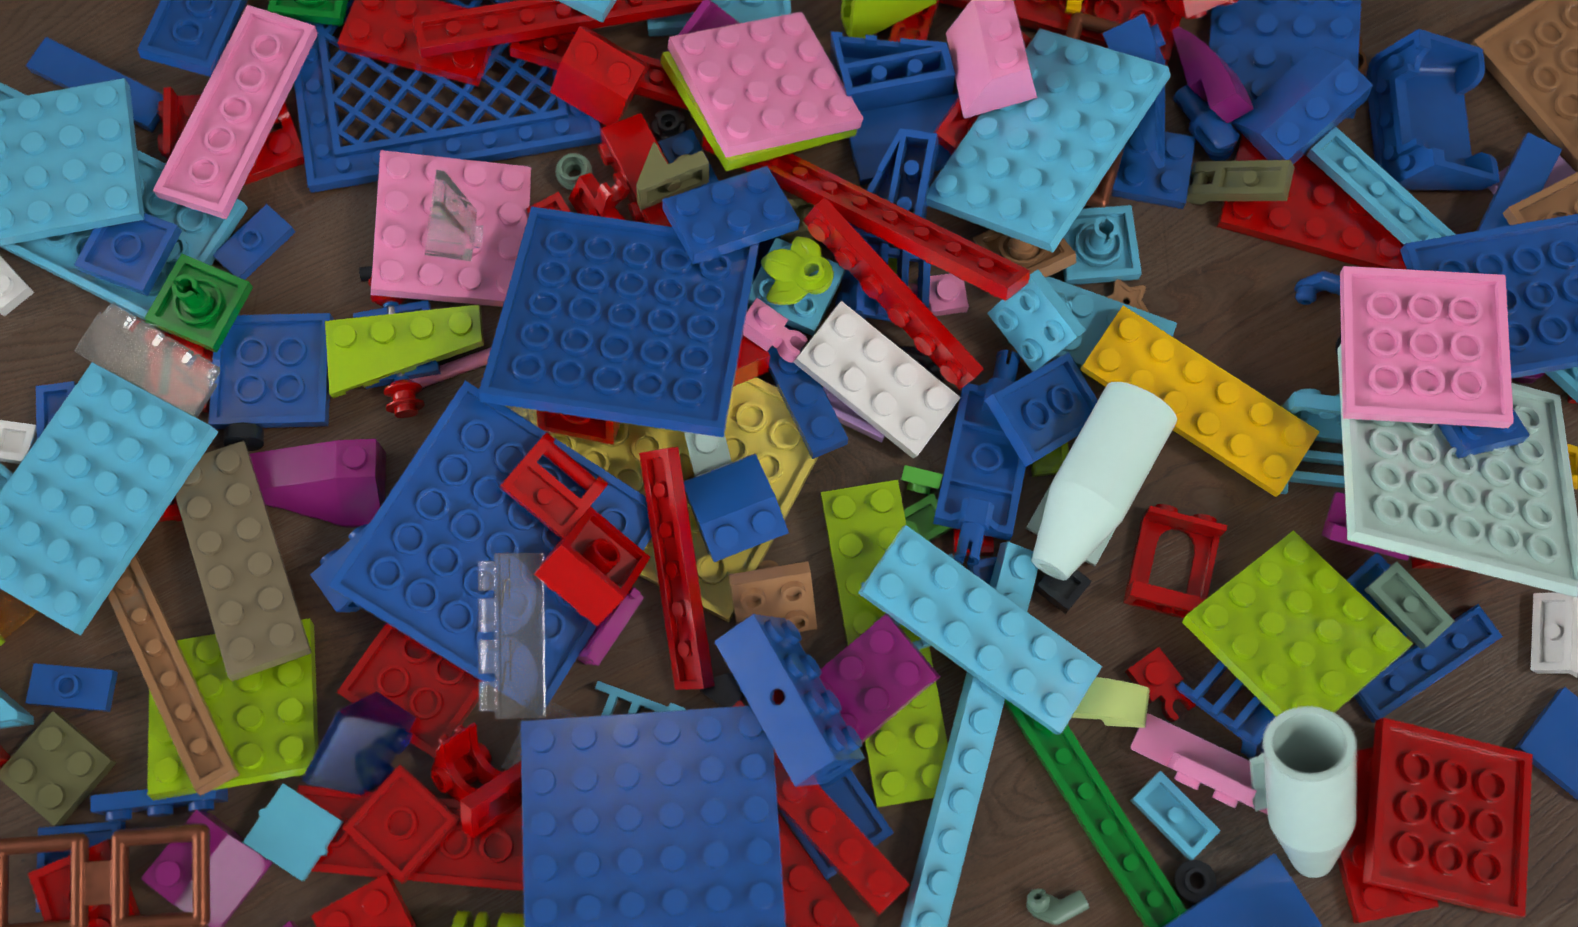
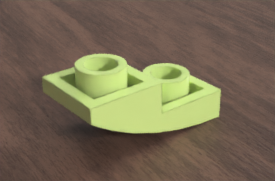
[1071,677,1150,728]

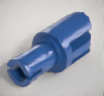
[1173,84,1240,161]

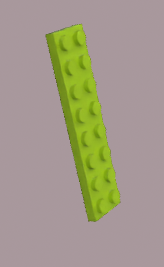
[820,480,948,808]

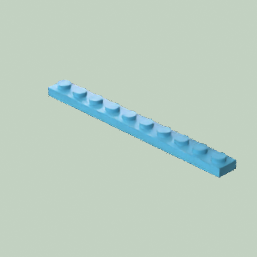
[1306,126,1578,403]
[900,542,1038,927]

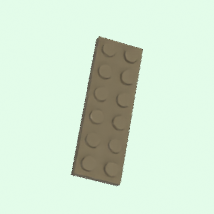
[175,441,312,681]

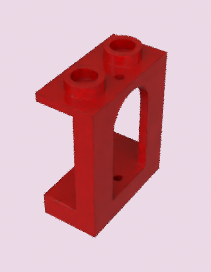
[1123,504,1227,619]

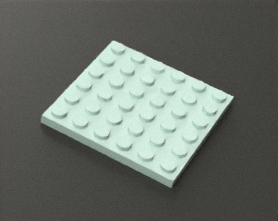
[1338,344,1578,597]

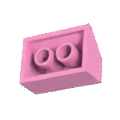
[946,0,1037,119]

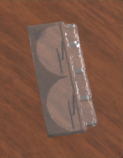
[74,304,220,418]
[478,553,546,719]

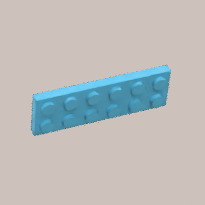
[858,525,1102,734]

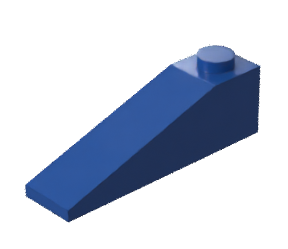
[1103,14,1166,169]

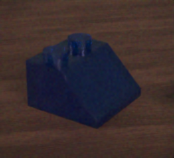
[301,691,416,795]

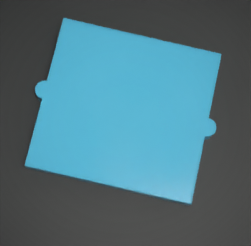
[243,783,343,881]

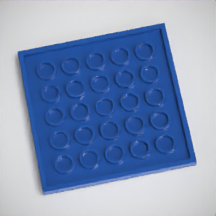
[479,206,759,438]
[328,380,652,717]
[521,706,786,927]

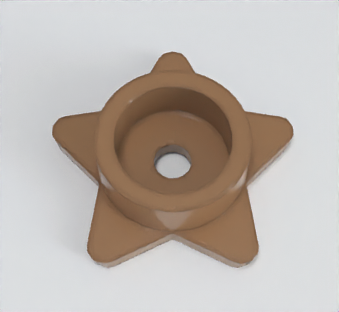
[1107,280,1149,312]

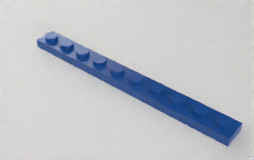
[659,129,848,459]

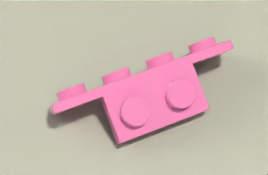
[1130,713,1268,815]

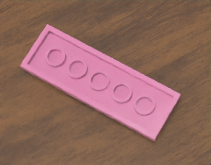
[153,5,318,220]

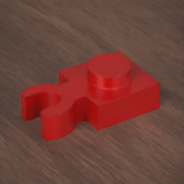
[1125,647,1196,723]

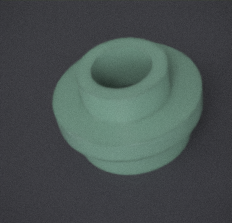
[555,153,593,190]

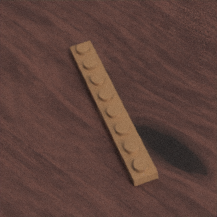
[107,554,240,796]

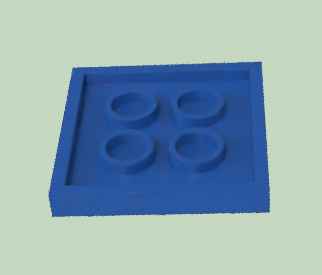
[208,313,334,429]

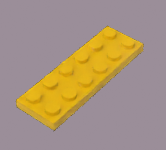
[1080,305,1320,497]

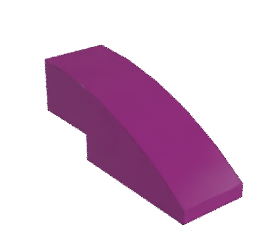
[1172,26,1254,123]

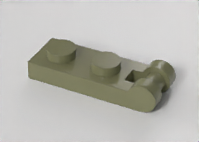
[1186,160,1295,205]

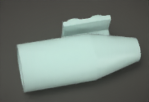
[1026,382,1177,580]
[1249,707,1356,878]

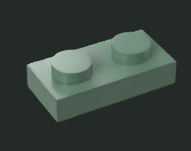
[1364,562,1455,650]

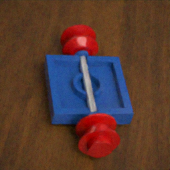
[353,277,441,418]

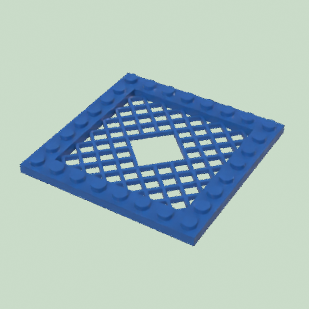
[294,0,602,193]

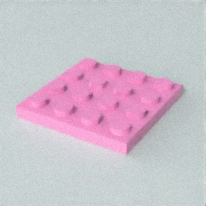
[667,12,863,158]
[370,150,531,307]
[1340,266,1514,428]

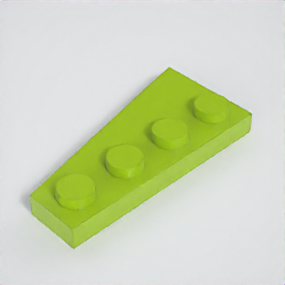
[325,305,484,398]

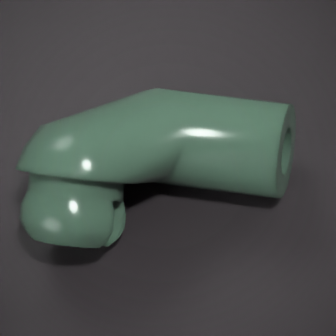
[1026,888,1089,925]

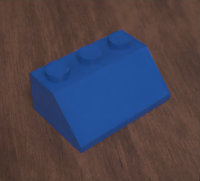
[1231,47,1373,164]

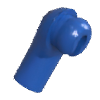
[1294,271,1340,305]

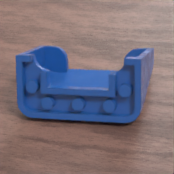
[1366,29,1500,190]

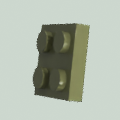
[0,711,117,826]

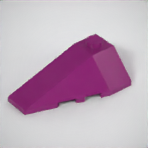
[250,439,386,528]

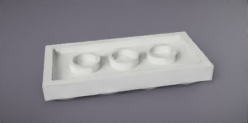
[793,301,961,458]

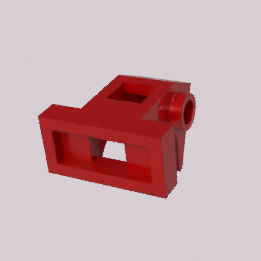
[430,723,522,839]

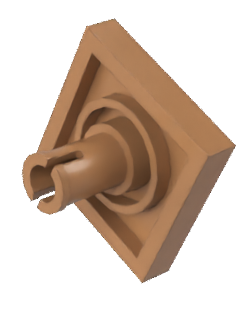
[973,230,1076,278]
[729,560,817,632]

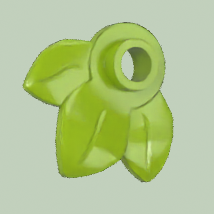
[761,237,834,305]

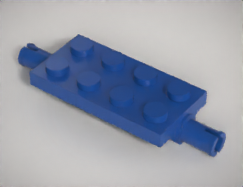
[933,350,1026,566]

